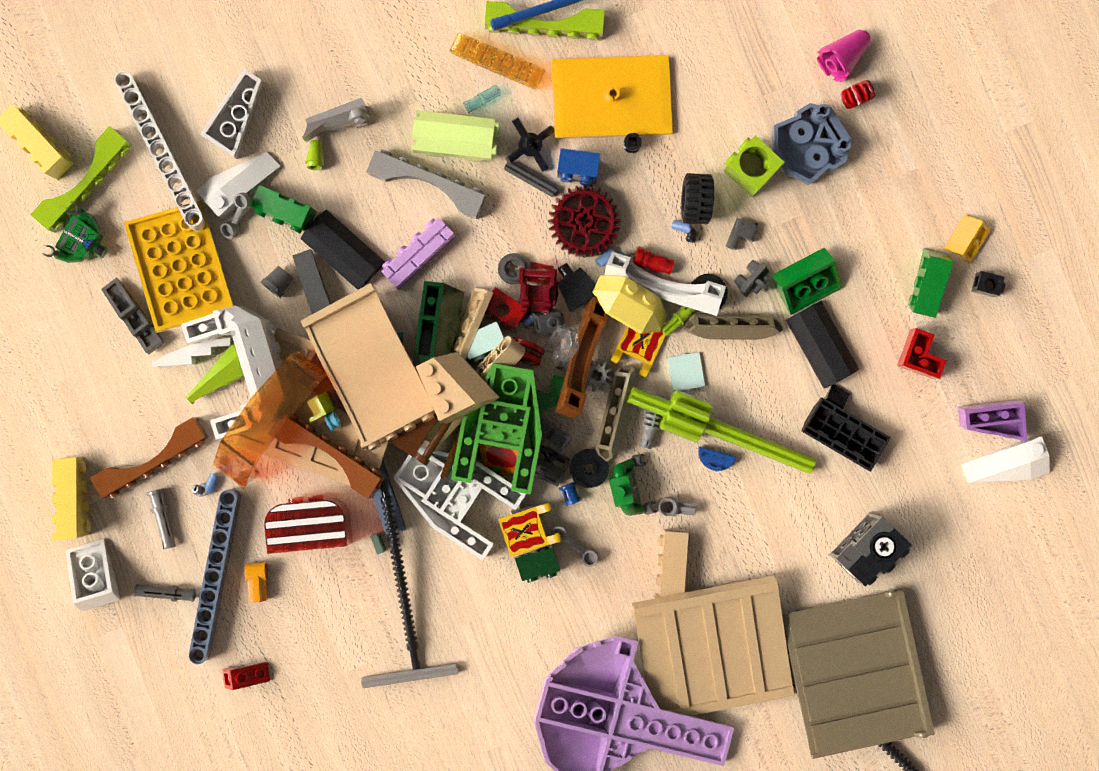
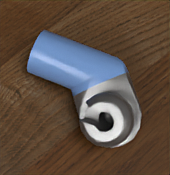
[192,473,220,497]

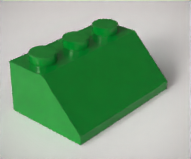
[772,248,843,315]

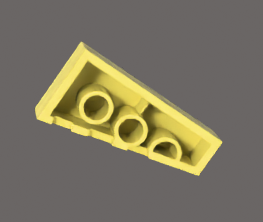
[0,104,74,180]
[52,457,91,541]

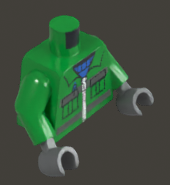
[42,201,108,263]
[609,454,657,516]

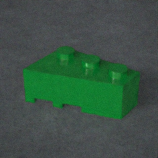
[250,185,317,234]
[908,248,954,318]

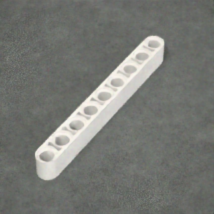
[115,71,206,231]

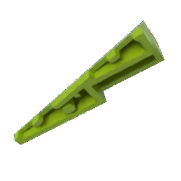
[185,343,244,404]

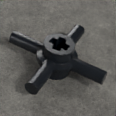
[505,117,554,172]

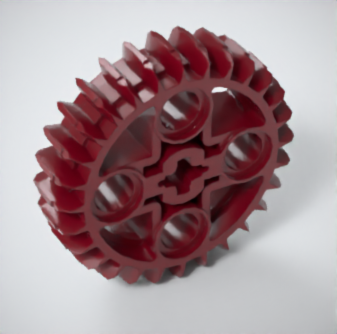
[548,185,621,258]

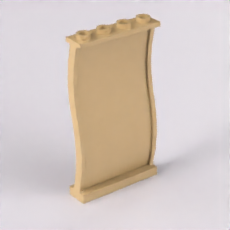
[301,283,436,451]

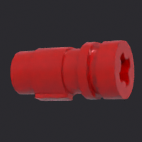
[632,246,675,275]

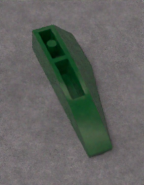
[413,281,464,374]

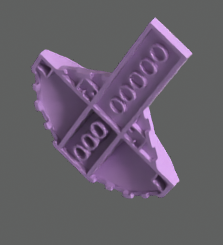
[533,635,734,771]

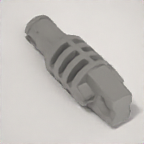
[639,394,665,449]

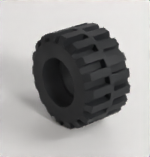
[681,173,714,224]

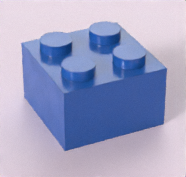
[557,148,600,186]

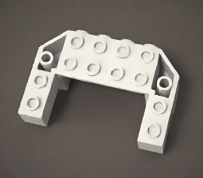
[181,306,292,440]

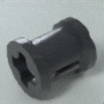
[623,133,642,153]

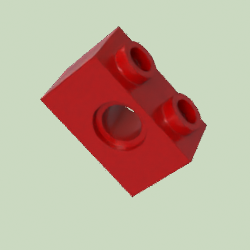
[485,287,527,330]

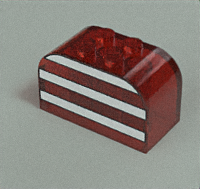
[264,494,353,554]

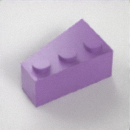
[958,399,1028,442]

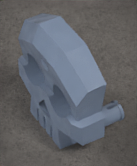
[772,103,852,186]

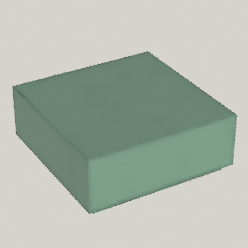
[370,532,386,555]

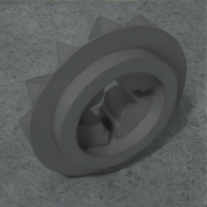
[498,253,529,285]

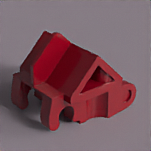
[518,267,559,314]

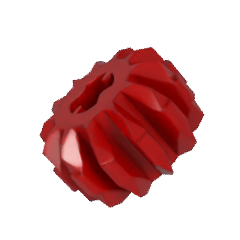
[840,80,876,109]

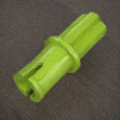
[661,306,696,336]

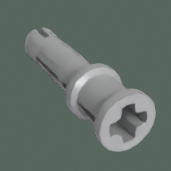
[146,488,175,550]

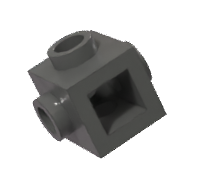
[532,306,565,336]

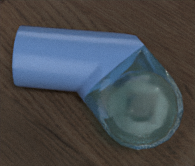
[595,249,625,267]

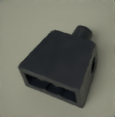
[558,263,596,313]

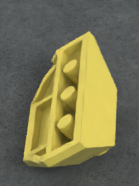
[593,276,667,334]

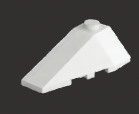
[197,152,281,220]
[961,436,1050,483]

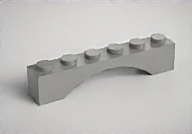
[366,149,486,219]

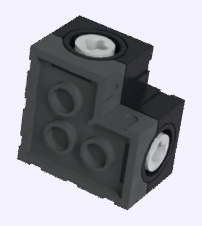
[829,512,912,587]

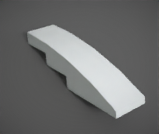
[152,338,234,367]

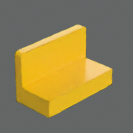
[945,215,991,264]

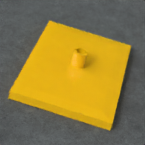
[551,55,673,139]
[124,200,233,333]

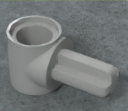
[658,497,697,517]

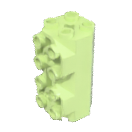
[412,110,500,162]

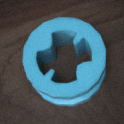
[324,411,342,431]

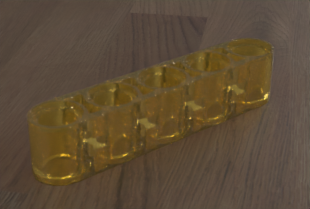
[449,33,545,90]

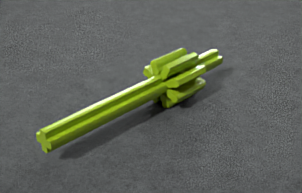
[627,387,816,474]

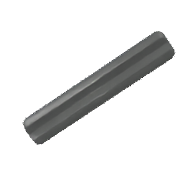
[504,162,558,197]

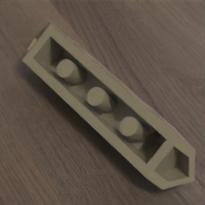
[683,314,784,340]
[595,365,636,462]

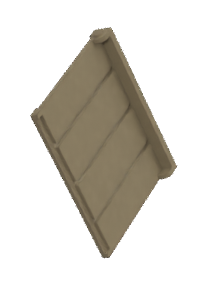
[782,589,935,759]

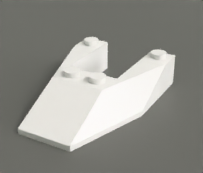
[393,446,526,560]

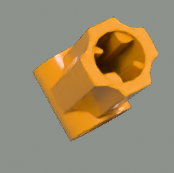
[245,562,268,603]

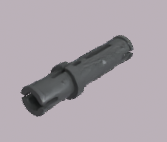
[134,584,196,602]

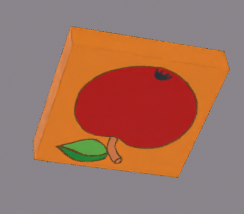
[479,444,518,476]

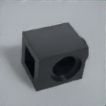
[971,271,1005,297]

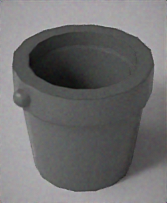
[260,266,293,299]

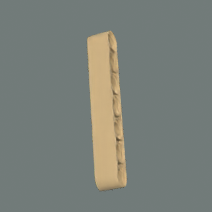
[425,336,525,446]

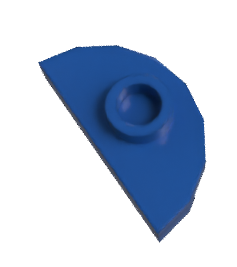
[698,446,737,471]

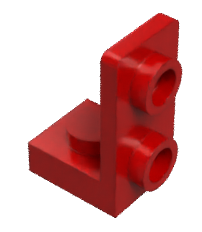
[222,662,270,690]

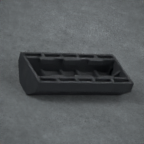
[300,210,385,290]
[786,301,859,388]
[801,397,891,472]

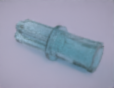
[463,85,501,114]

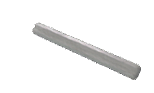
[361,663,459,688]

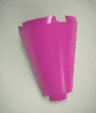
[817,29,871,82]

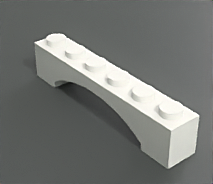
[604,252,726,316]

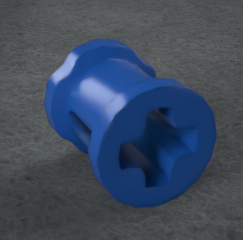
[559,482,582,506]

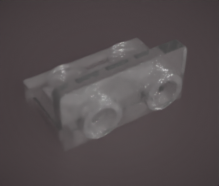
[543,325,579,370]

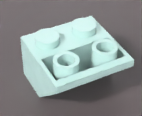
[468,322,504,363]

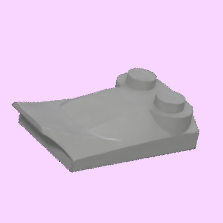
[302,98,371,143]

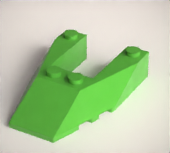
[451,363,542,494]

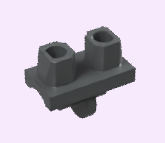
[734,260,770,298]

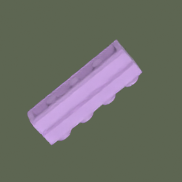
[381,218,456,290]

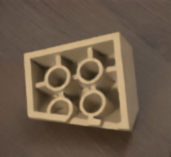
[416,352,500,424]

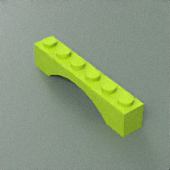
[485,1,605,41]
[30,126,132,233]

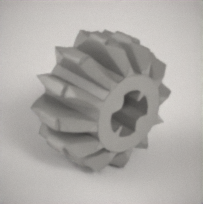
[586,359,613,392]

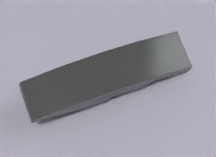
[292,249,331,314]
[101,277,165,355]

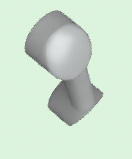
[220,192,252,238]
[551,525,598,567]

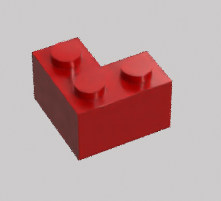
[897,328,947,379]

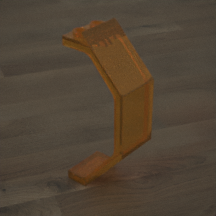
[213,351,328,488]

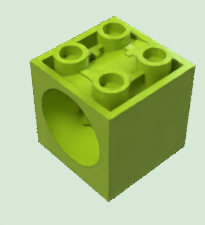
[723,135,784,197]

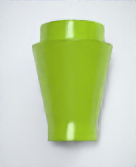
[305,140,325,171]

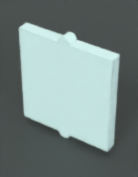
[667,352,705,391]

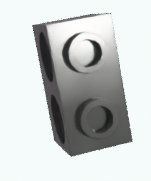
[540,415,572,454]

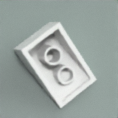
[65,539,120,612]

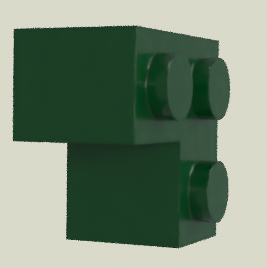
[515,545,560,583]

